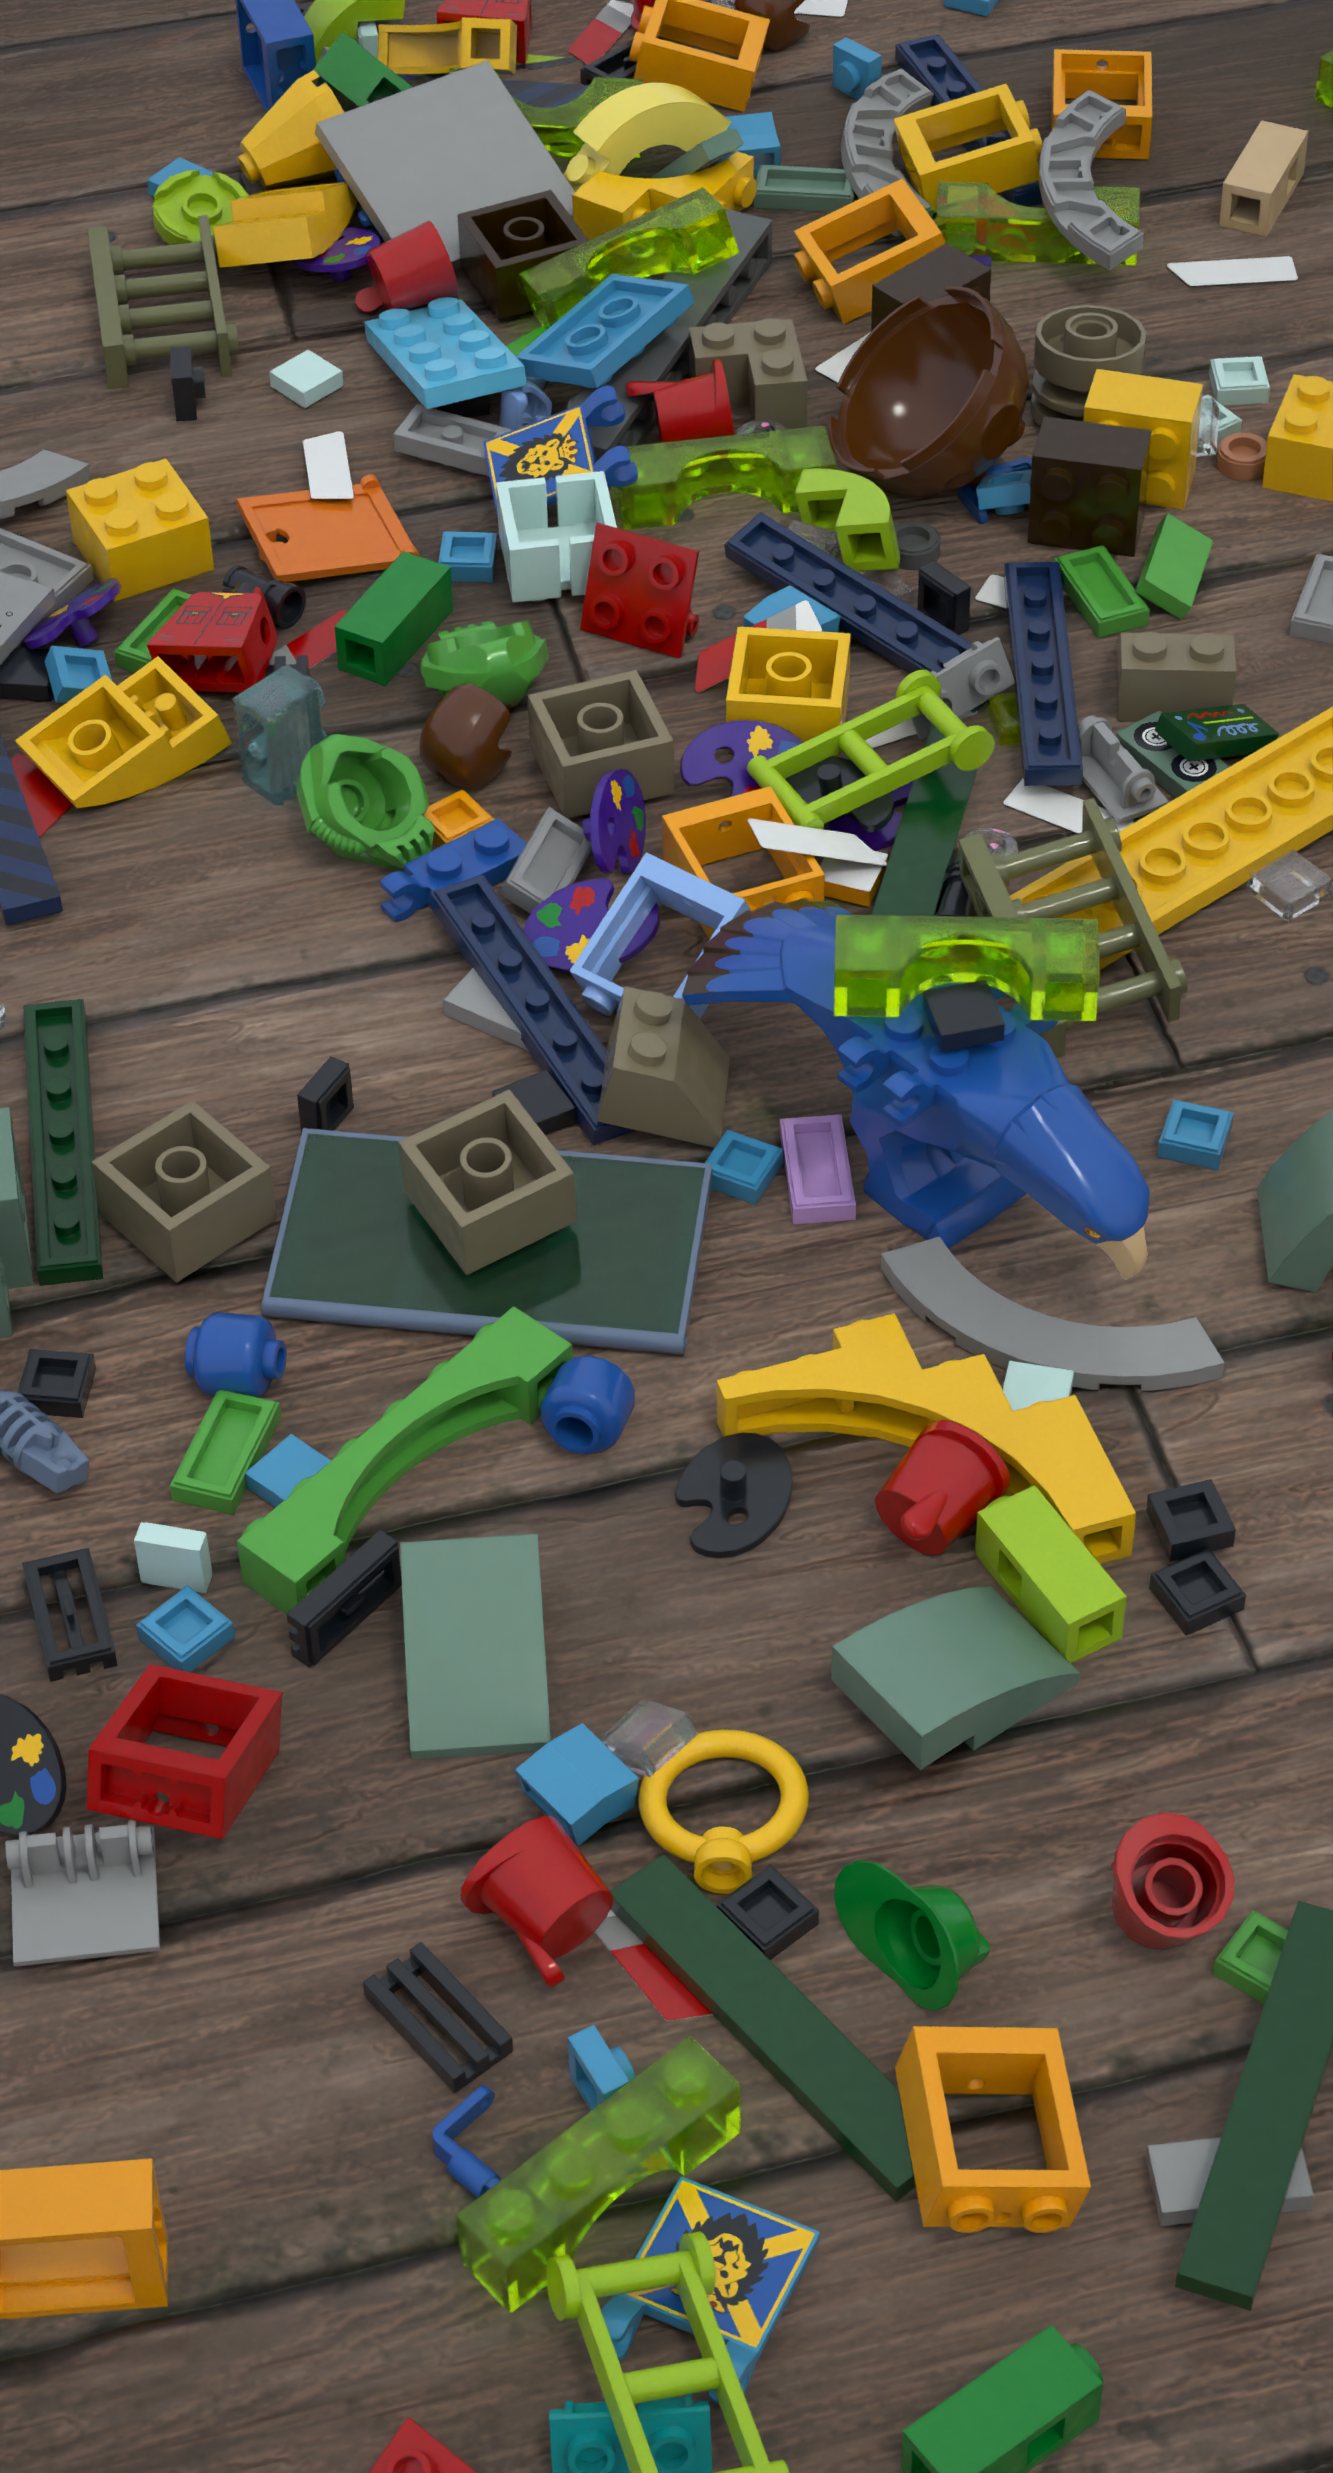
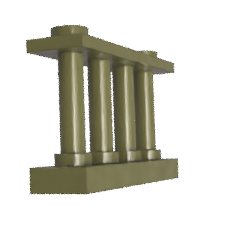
[87,215,240,390]
[959,798,1188,1058]

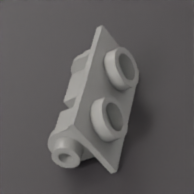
[894,637,1015,740]
[1078,715,1169,824]

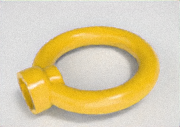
[638,1729,809,1894]

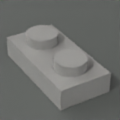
[393,404,512,476]

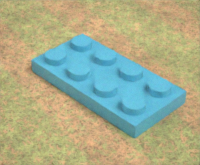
[364,297,527,409]

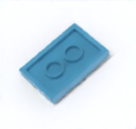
[516,274,694,389]

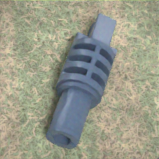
[0,1389,89,1493]

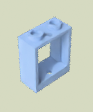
[570,852,751,1019]

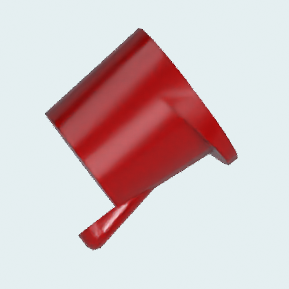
[355,220,459,314]
[625,359,736,457]
[875,1420,1011,1556]
[1111,1813,1234,1950]
[460,1816,614,1988]

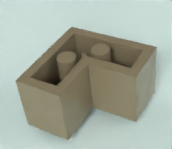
[689,318,808,437]

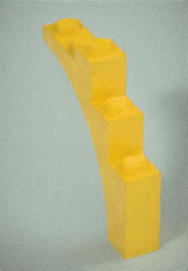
[716,1313,1136,1564]

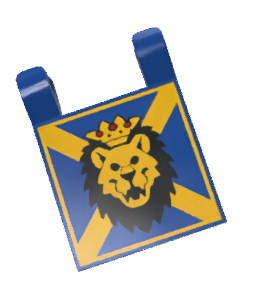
[483,385,639,517]

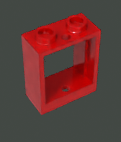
[86,1664,283,1839]

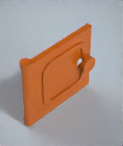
[236,474,421,582]

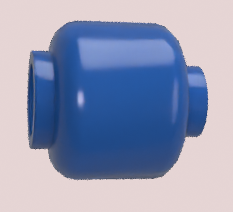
[185,1312,287,1398]
[541,1356,635,1454]

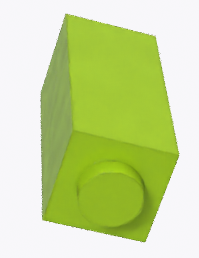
[975,1485,1126,1663]

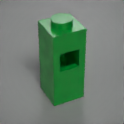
[313,32,413,111]
[334,551,453,686]
[901,2324,1103,2473]

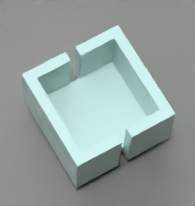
[496,471,617,603]

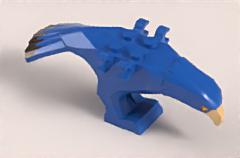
[682,898,1150,1280]

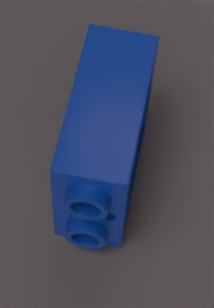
[235,0,317,113]

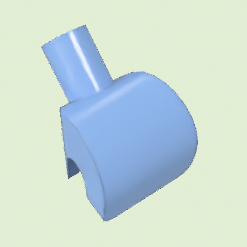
[499,377,552,430]

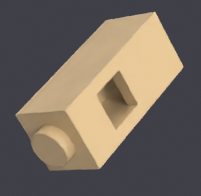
[1219,120,1309,237]

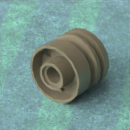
[1030,305,1147,426]

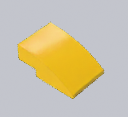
[213,182,358,268]
[15,656,232,808]

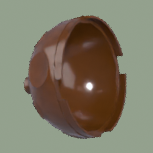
[828,286,1029,498]

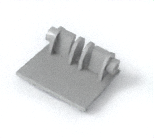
[6,1820,160,1967]

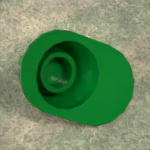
[834,1860,991,2011]

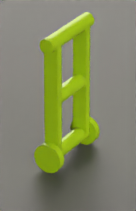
[747,670,995,829]
[546,2232,789,2473]

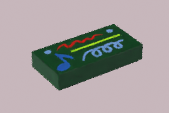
[1155,704,1279,762]

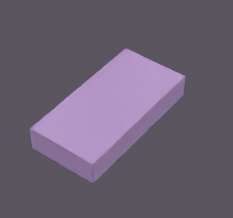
[780,1114,856,1224]

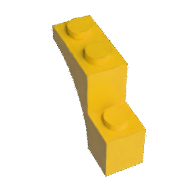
[378,18,517,77]
[572,151,757,255]

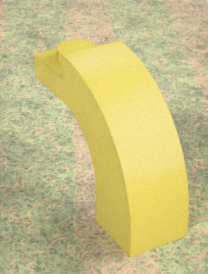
[563,82,731,192]

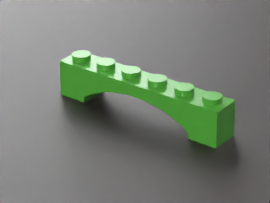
[237,1306,573,1614]

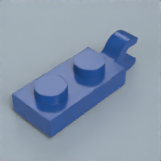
[380,818,526,922]

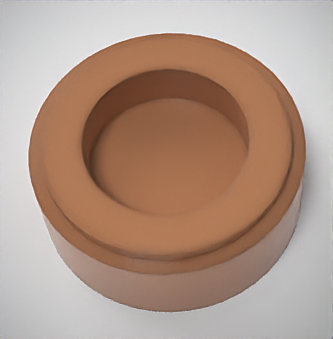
[1216,432,1267,481]

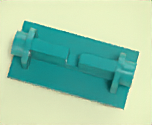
[549,2394,712,2473]

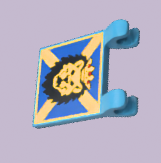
[601,2176,820,2405]

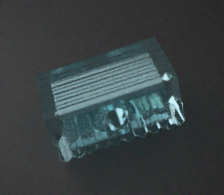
[232,664,328,805]

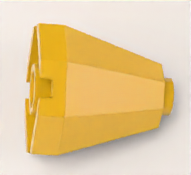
[237,70,344,189]

